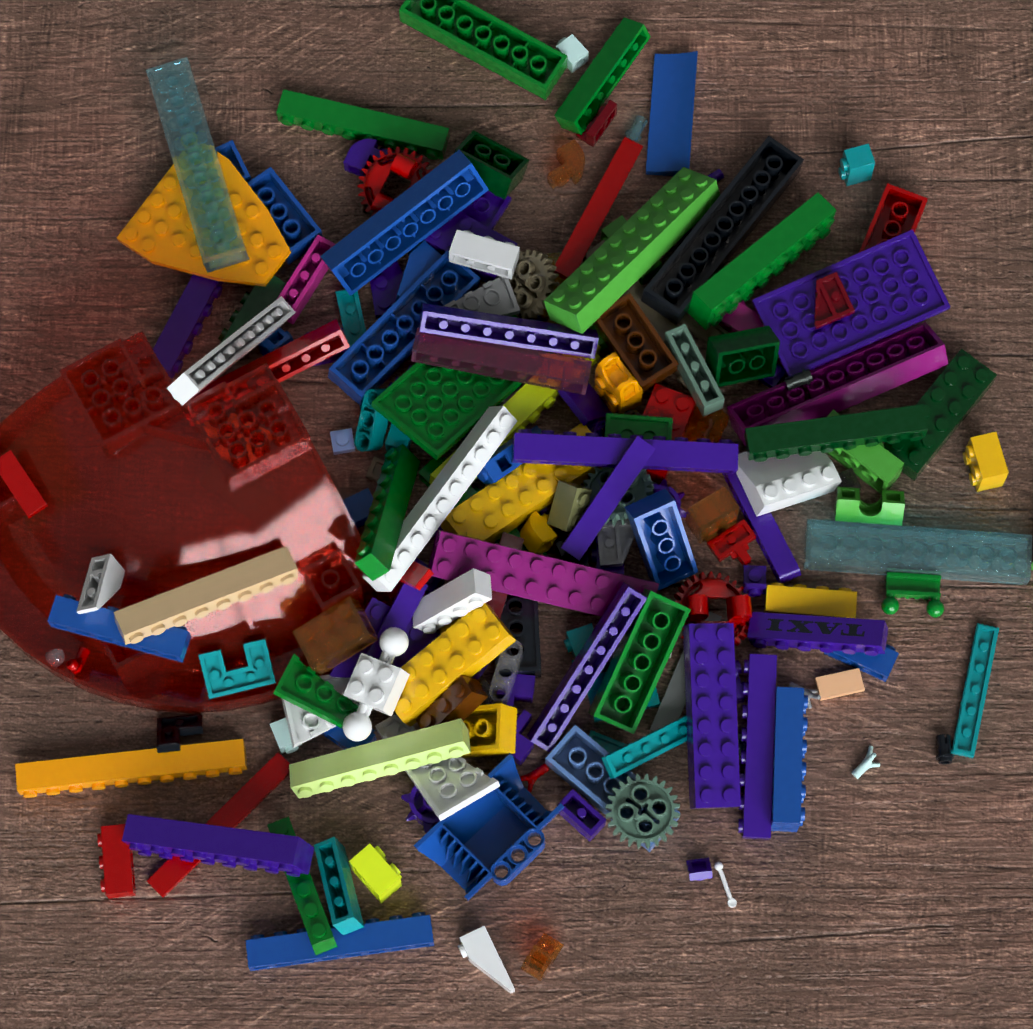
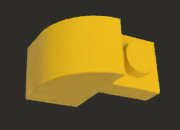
[520,511,558,554]

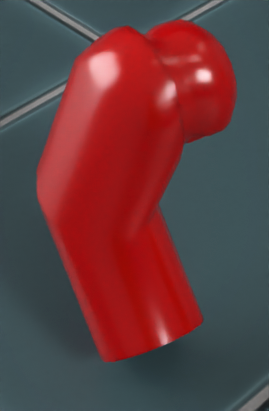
[66,647,90,674]

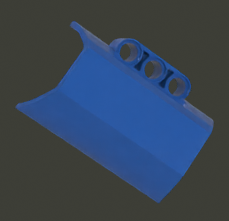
[414,754,564,901]

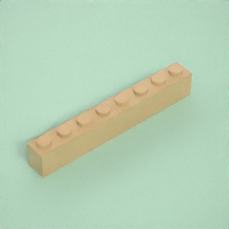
[114,546,298,645]

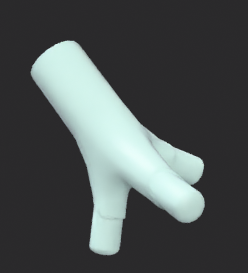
[851,746,880,779]

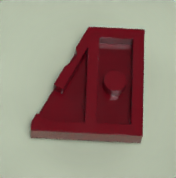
[814,272,855,329]

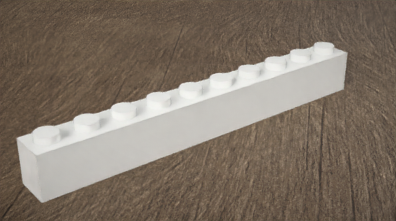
[167,296,296,405]
[362,406,517,592]

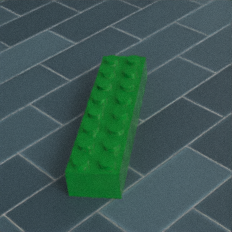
[399,0,568,100]
[687,192,836,330]

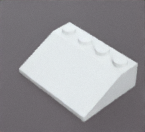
[736,451,842,517]

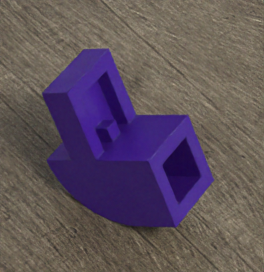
[344,139,394,177]
[496,674,535,707]
[505,710,534,766]

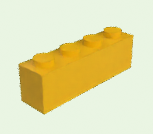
[764,582,857,618]

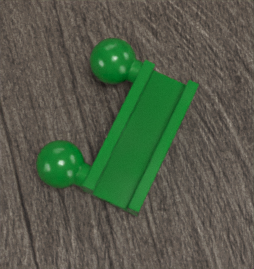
[881,572,944,618]

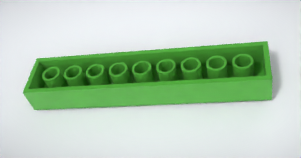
[544,167,720,334]

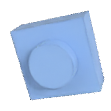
[330,428,355,455]

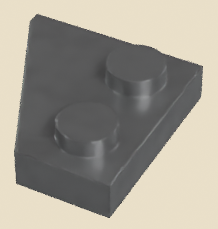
[597,520,635,568]

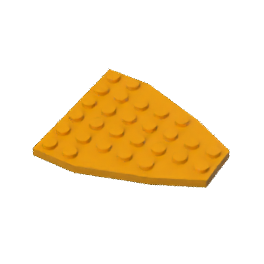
[117,137,291,287]

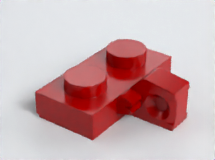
[707,519,756,566]

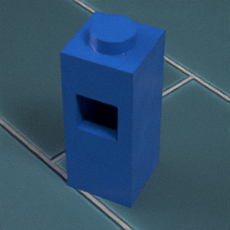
[477,438,523,484]

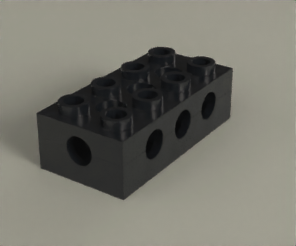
[495,594,541,679]

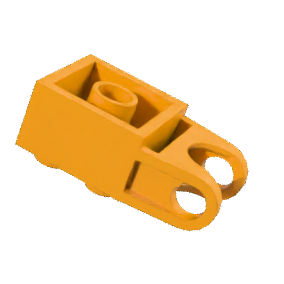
[594,352,643,414]

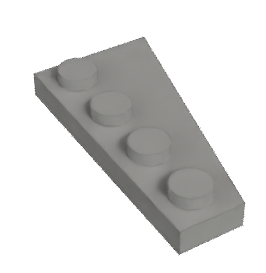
[436,276,520,336]

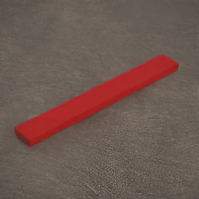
[553,137,644,280]
[147,752,290,898]

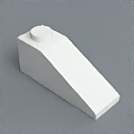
[76,553,125,614]
[457,926,515,994]

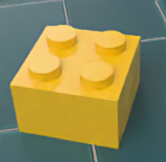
[963,432,1009,492]

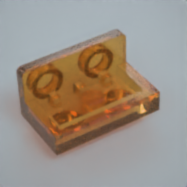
[684,407,729,443]

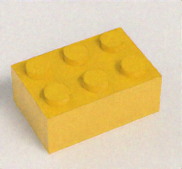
[461,703,517,758]

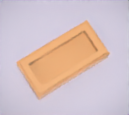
[815,668,865,701]

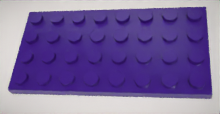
[752,229,950,377]

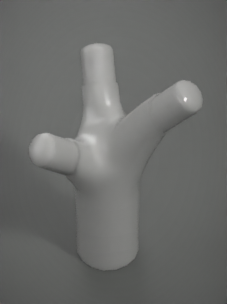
[789,682,821,709]

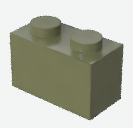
[547,481,592,532]

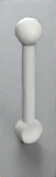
[714,862,737,908]

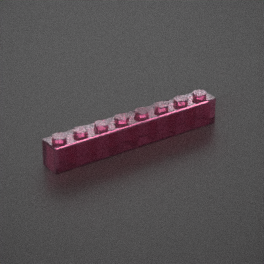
[411,327,592,395]

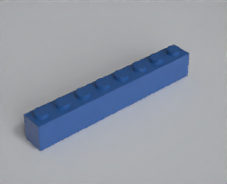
[245,912,434,971]

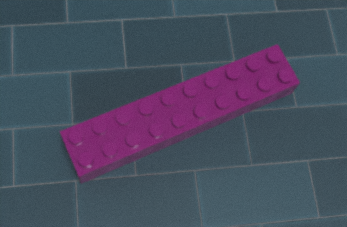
[727,321,948,446]
[428,529,659,617]

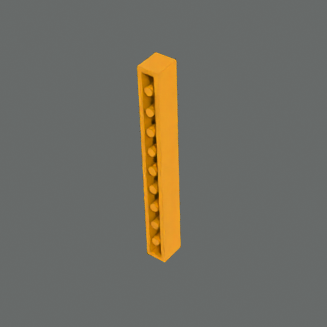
[15,739,247,798]

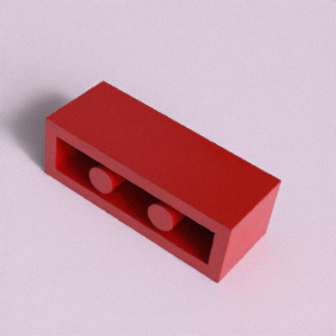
[97,824,136,899]

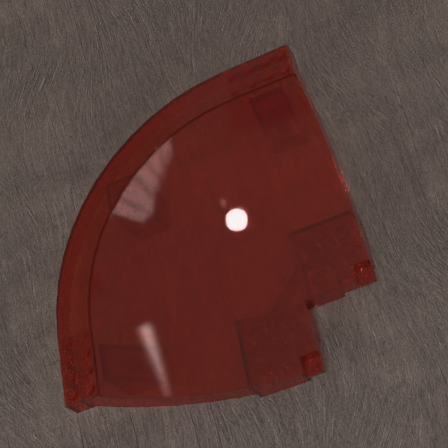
[0,331,392,713]

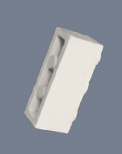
[449,230,520,279]

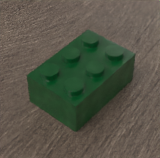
[454,130,529,199]
[705,326,780,387]

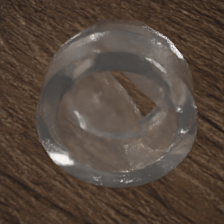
[45,648,65,668]

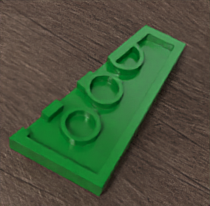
[273,654,358,729]

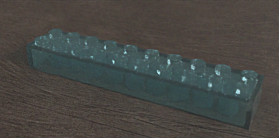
[146,57,250,273]
[803,519,1032,585]

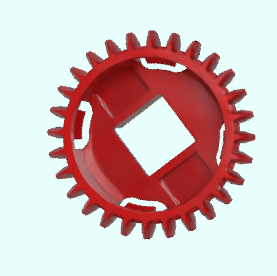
[357,147,433,217]
[674,571,753,646]

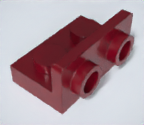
[576,100,617,147]

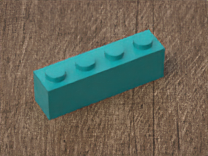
[314,837,364,935]

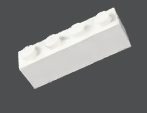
[413,568,492,634]

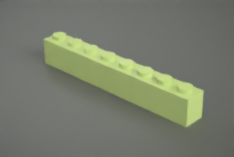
[289,718,471,799]

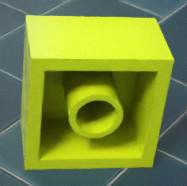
[349,843,402,904]

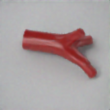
[520,763,549,793]

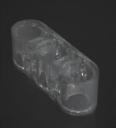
[489,640,523,705]

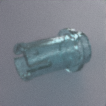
[625,115,648,143]

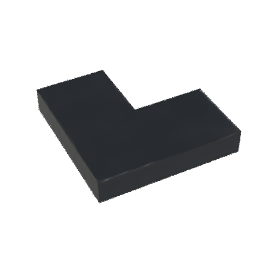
[157,713,203,753]

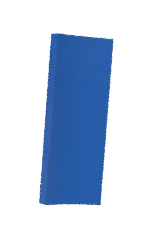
[645,51,698,177]

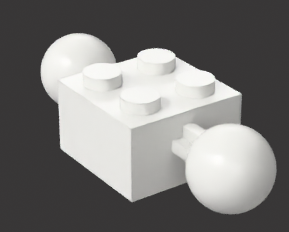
[343,627,410,741]

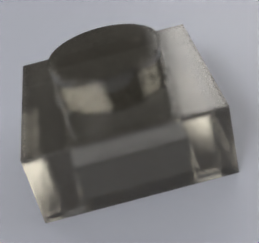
[836,468,861,490]

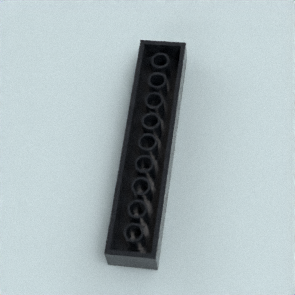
[641,136,804,325]

